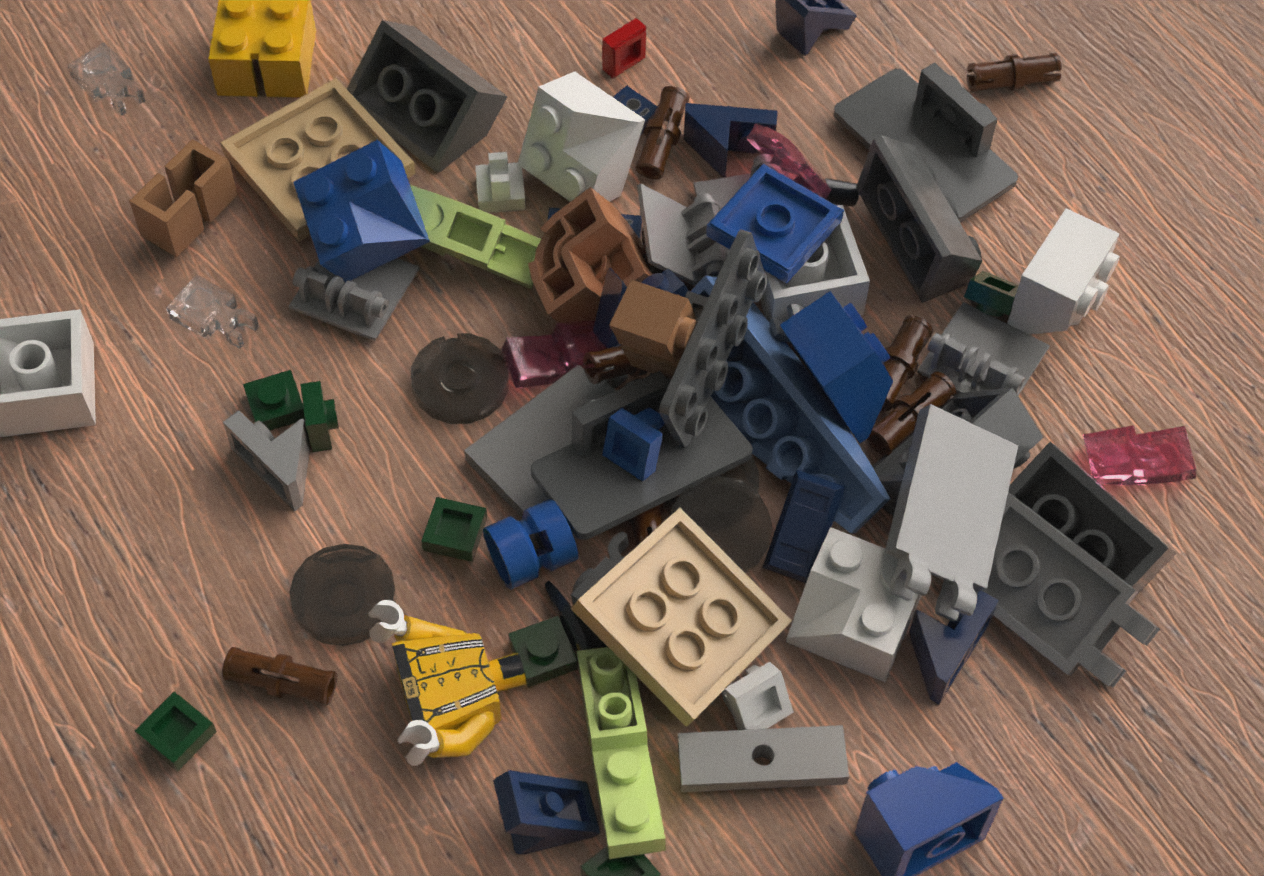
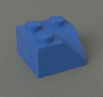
[293,139,430,282]
[780,291,893,444]
[855,762,1004,876]

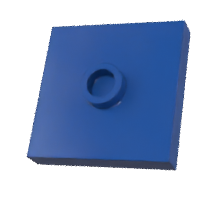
[706,164,844,284]

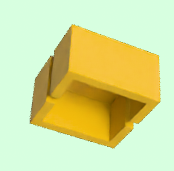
[208,0,316,98]

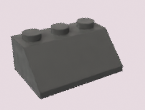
[347,20,508,172]
[856,135,982,303]
[872,387,1044,517]
[1008,442,1177,593]

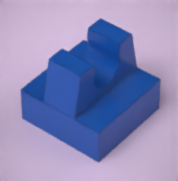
[602,407,665,481]

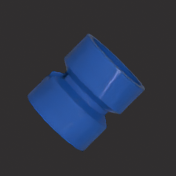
[483,499,578,590]

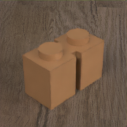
[129,139,238,257]
[609,279,698,380]

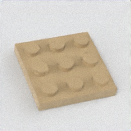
[220,78,416,242]
[571,508,792,727]

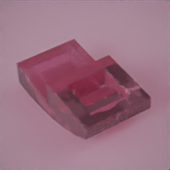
[747,124,831,198]
[501,321,606,388]
[1083,425,1196,485]

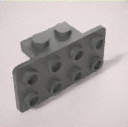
[833,62,1018,222]
[650,229,767,448]
[531,371,753,540]

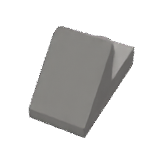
[223,410,310,511]

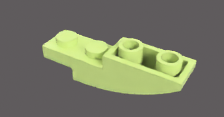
[410,185,541,289]
[577,647,666,859]

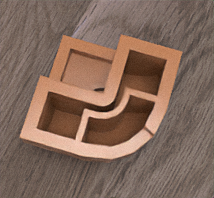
[528,187,652,330]

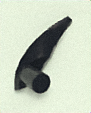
[544,580,608,652]

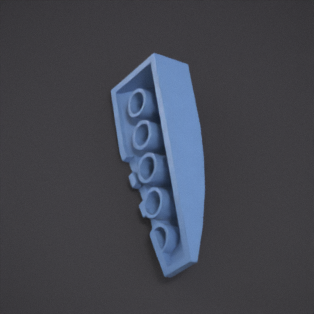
[691,275,890,534]

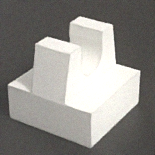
[475,152,526,213]
[721,662,793,730]

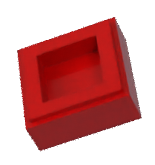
[602,18,646,78]

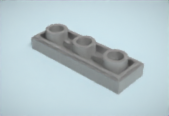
[677,725,849,792]

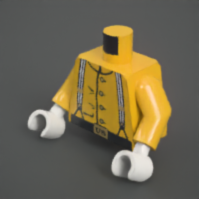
[368,600,527,766]

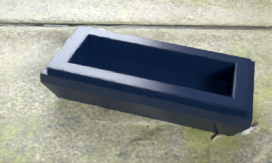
[762,470,846,583]

